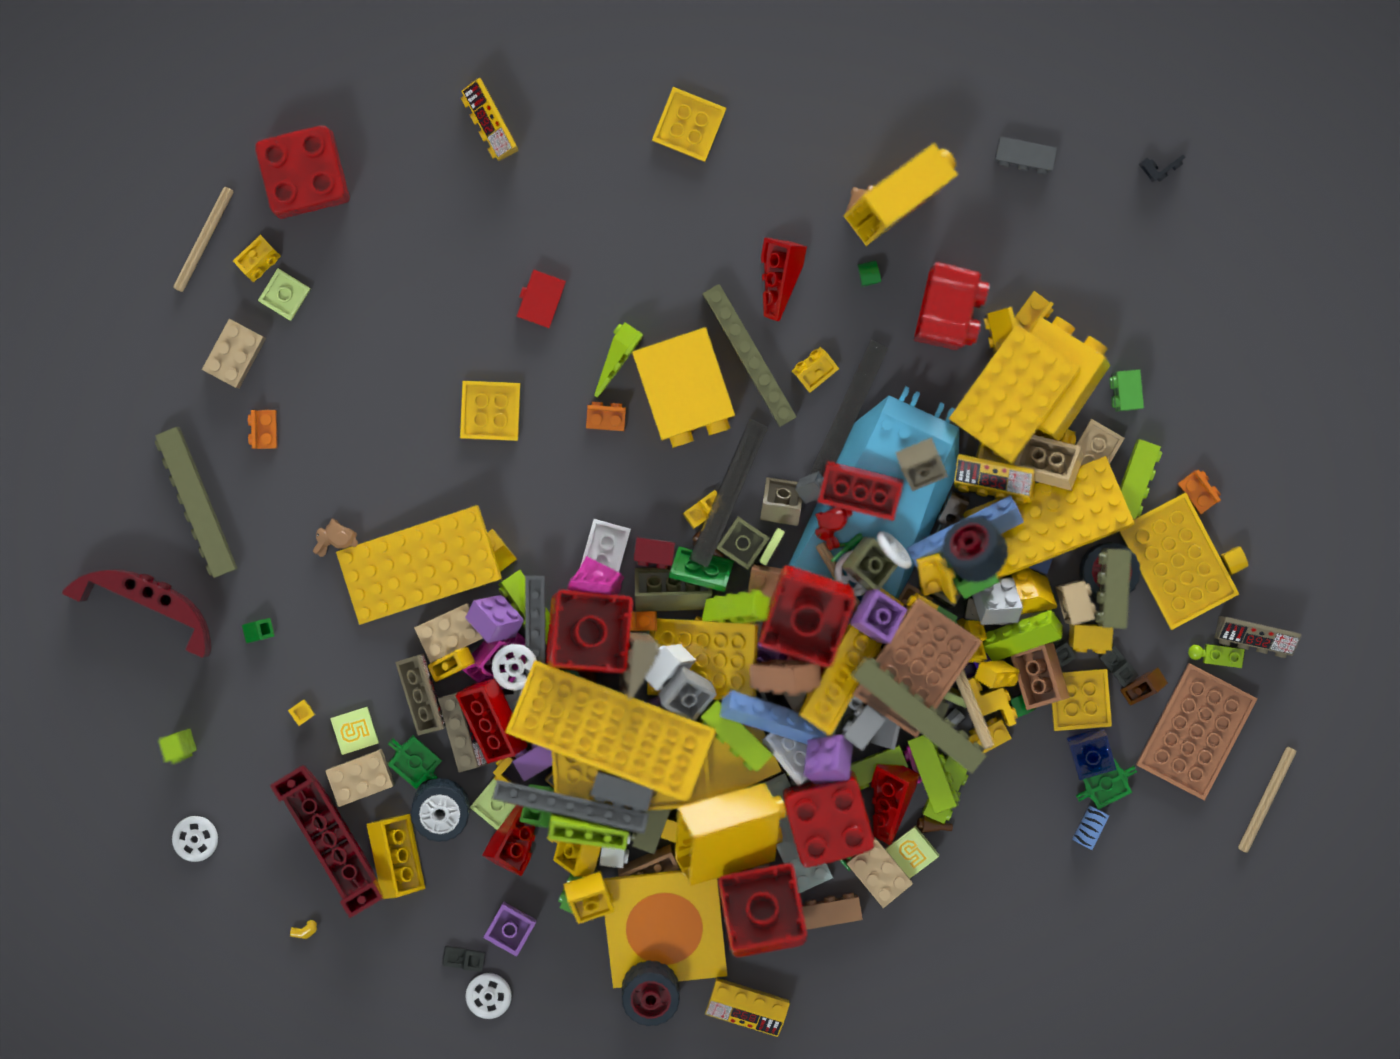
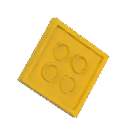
[652,87,727,162]
[460,381,521,441]
[1051,669,1112,731]

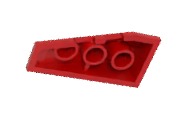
[761,237,807,321]
[872,764,920,845]
[482,805,536,876]

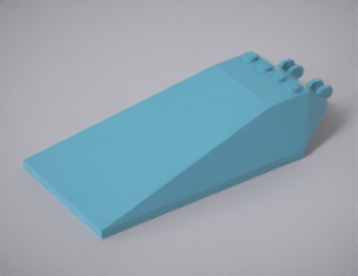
[789,386,959,625]

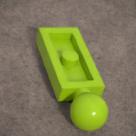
[1188,644,1245,668]

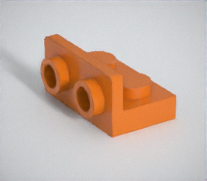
[586,402,626,431]
[248,410,277,449]
[1177,470,1221,514]

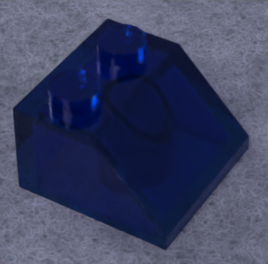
[1067,727,1117,780]

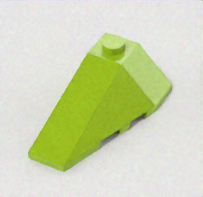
[594,322,644,398]

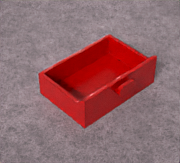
[516,269,566,329]

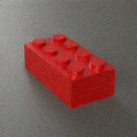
[818,461,904,521]
[455,678,528,764]

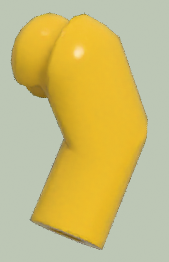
[290,920,317,939]

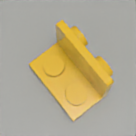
[916,553,957,603]

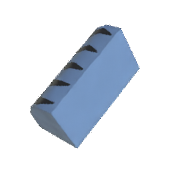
[1072,805,1109,850]

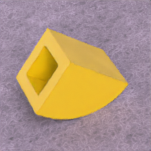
[1221,546,1249,575]

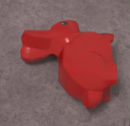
[815,507,853,551]

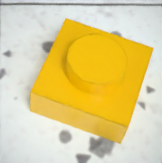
[288,699,315,726]

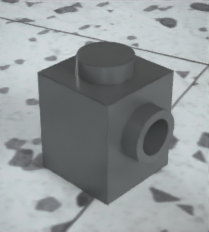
[795,471,824,504]

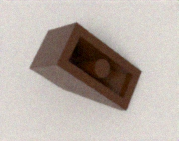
[1120,667,1168,706]

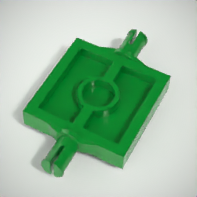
[387,735,442,789]
[1076,758,1137,810]

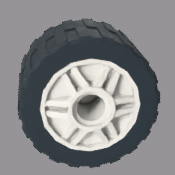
[411,778,470,842]

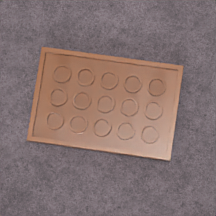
[853,598,982,737]
[1136,663,1258,801]

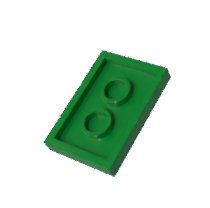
[669,546,734,592]

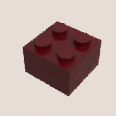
[634,537,675,569]

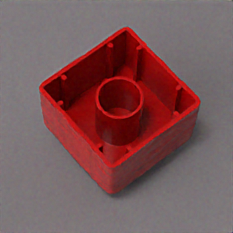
[255,126,350,219]
[913,262,989,350]
[760,565,855,667]
[546,590,633,674]
[783,770,875,868]
[718,864,807,957]

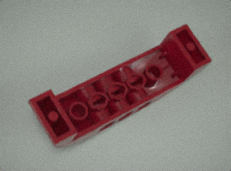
[62,570,211,658]
[270,765,384,918]

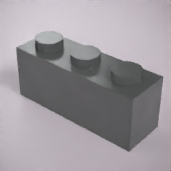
[994,137,1057,175]
[591,771,653,812]

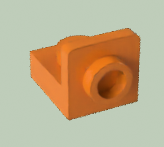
[630,611,657,631]

